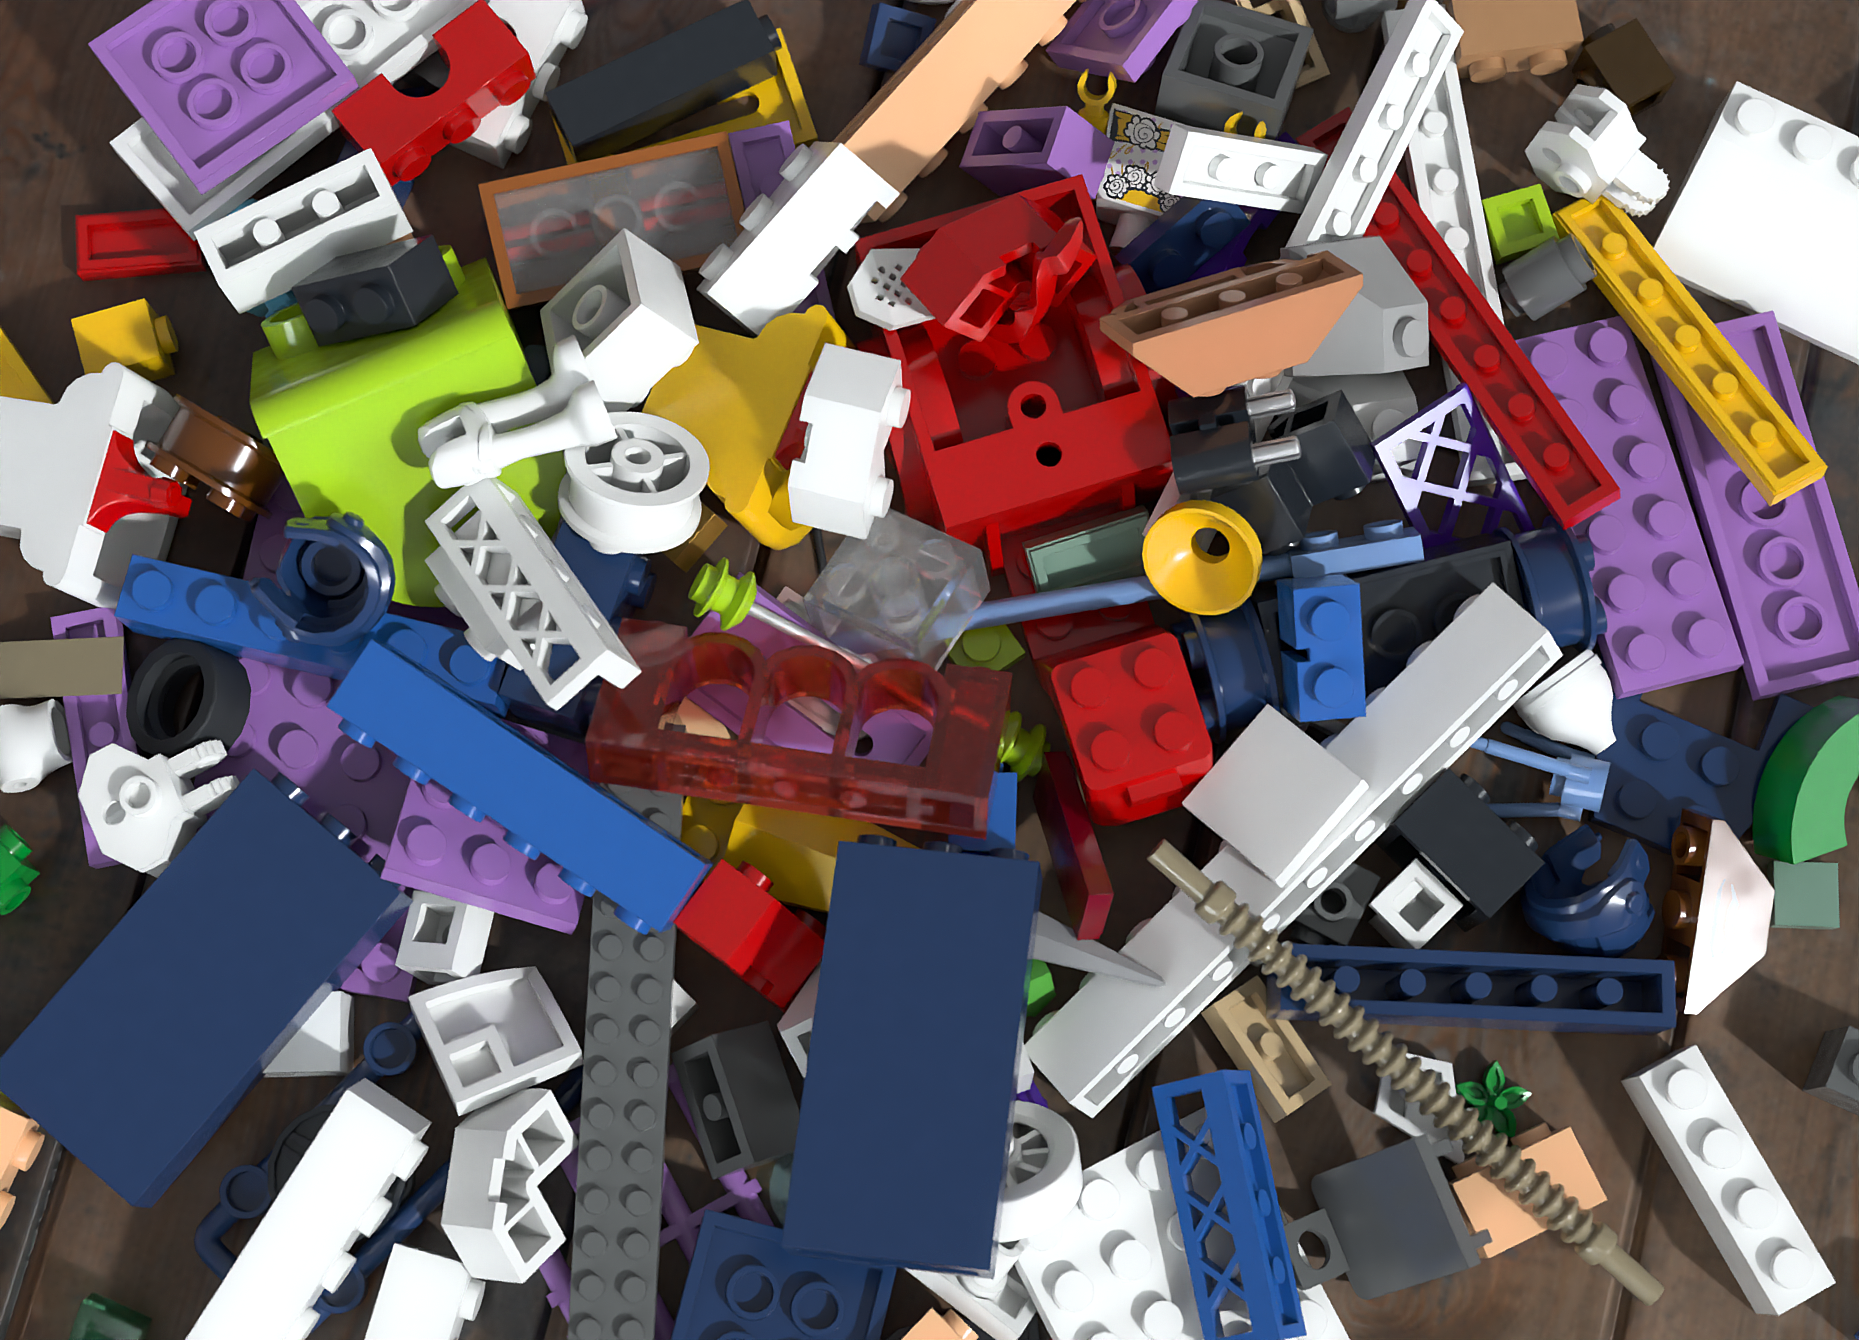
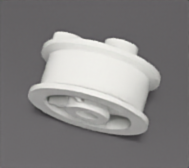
[558,412,710,554]

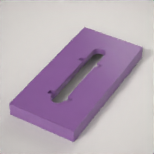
[661,572,946,823]

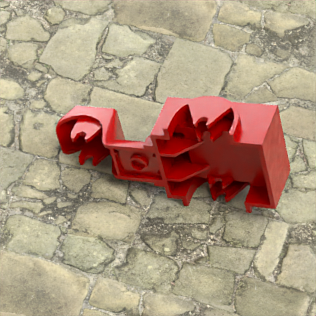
[854,174,1213,826]

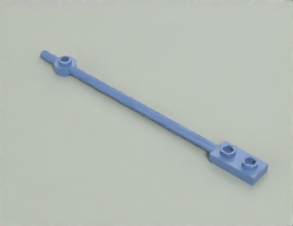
[655,519,1424,681]

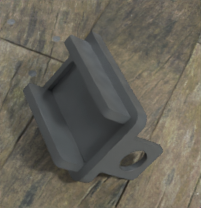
[1283,1133,1493,1300]

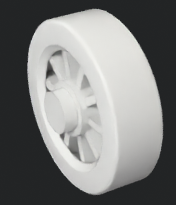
[999,1100,1083,1243]

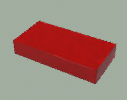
[75,208,206,281]

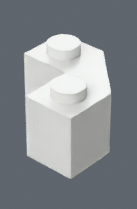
[788,343,911,540]
[441,1088,579,1284]

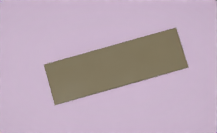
[0,636,124,699]

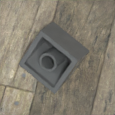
[1154,0,1314,141]

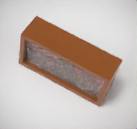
[478,131,745,312]

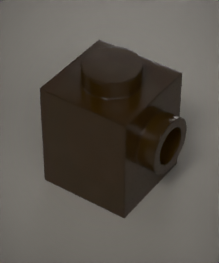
[1571,18,1676,118]

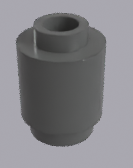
[1498,233,1597,321]

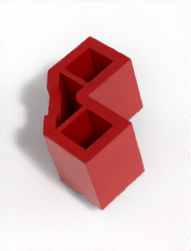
[900,194,1097,342]
[673,859,826,1014]

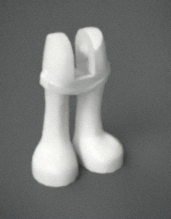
[418,335,618,489]

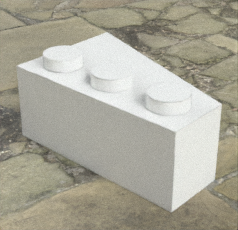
[696,141,900,338]

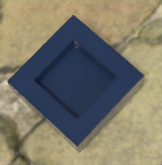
[859,2,936,75]

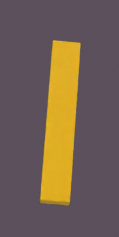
[1552,194,1828,507]

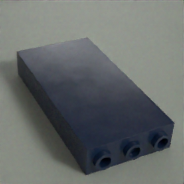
[0,768,414,1208]
[781,834,1043,1280]

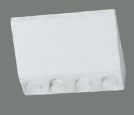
[1653,81,1859,365]

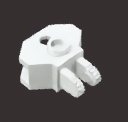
[1525,84,1670,217]
[78,739,240,878]

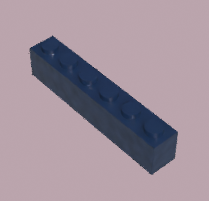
[1266,943,1676,1036]

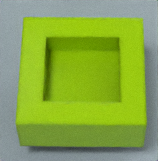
[1481,184,1560,265]
[937,624,1026,693]

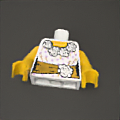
[1077,69,1267,255]

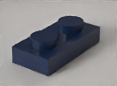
[1114,196,1251,294]

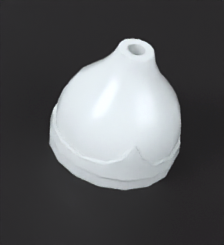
[1513,650,1616,756]

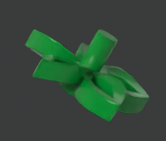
[1455,1060,1532,1138]

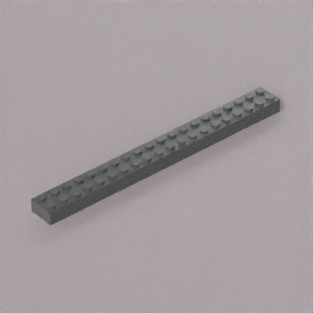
[568,721,687,1340]

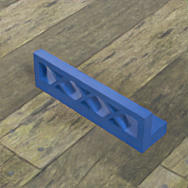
[1152,1070,1307,1340]

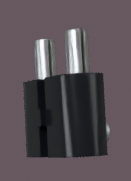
[1168,384,1301,495]

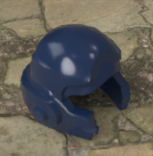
[248,512,396,646]
[1520,824,1655,958]

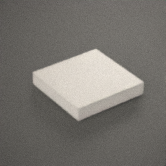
[1181,704,1369,888]

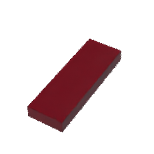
[1033,751,1114,940]

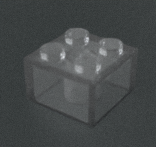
[803,508,991,690]

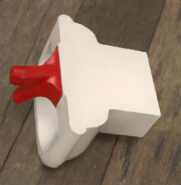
[0,362,192,609]

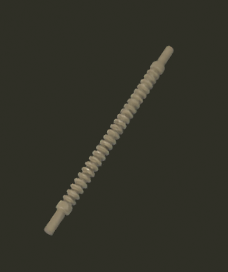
[1147,839,1664,1306]

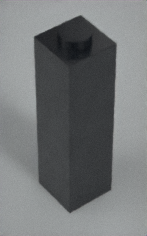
[545,0,782,163]

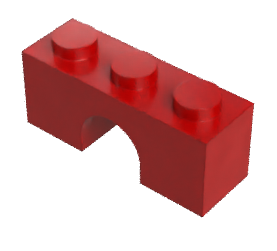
[331,0,536,187]

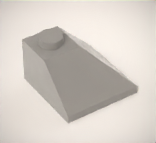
[1280,236,1429,377]

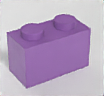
[960,106,1115,199]

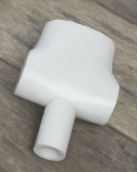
[0,699,73,793]

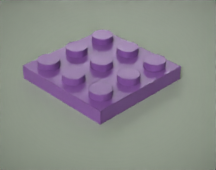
[88,0,359,195]
[380,718,602,935]

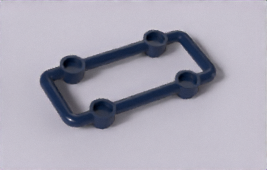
[194,1011,536,1334]

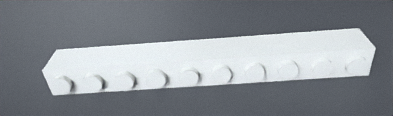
[1025,582,1563,1118]

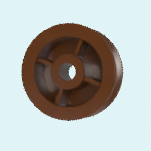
[144,393,285,523]

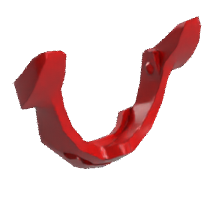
[988,217,1083,344]

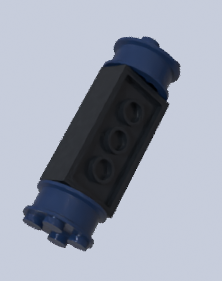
[1170,515,1607,744]

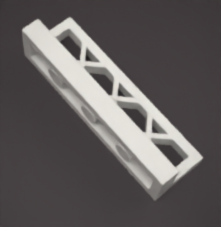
[425,477,642,710]

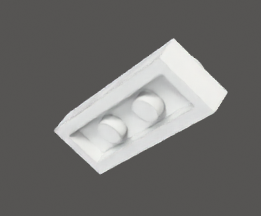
[1153,124,1328,214]

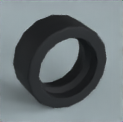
[126,638,251,758]

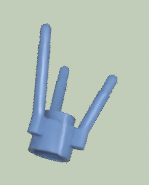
[1470,722,1611,822]

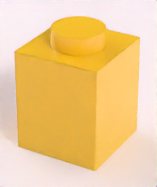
[71,298,179,381]

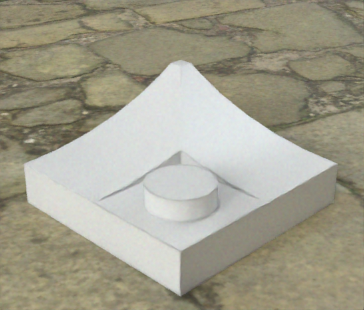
[408,966,584,1116]

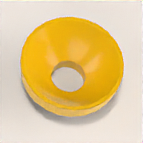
[1142,500,1263,615]

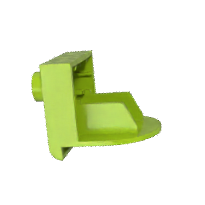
[250,245,566,607]

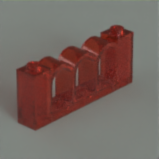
[585,618,1013,839]

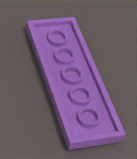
[1650,310,1859,701]
[1515,316,1744,699]

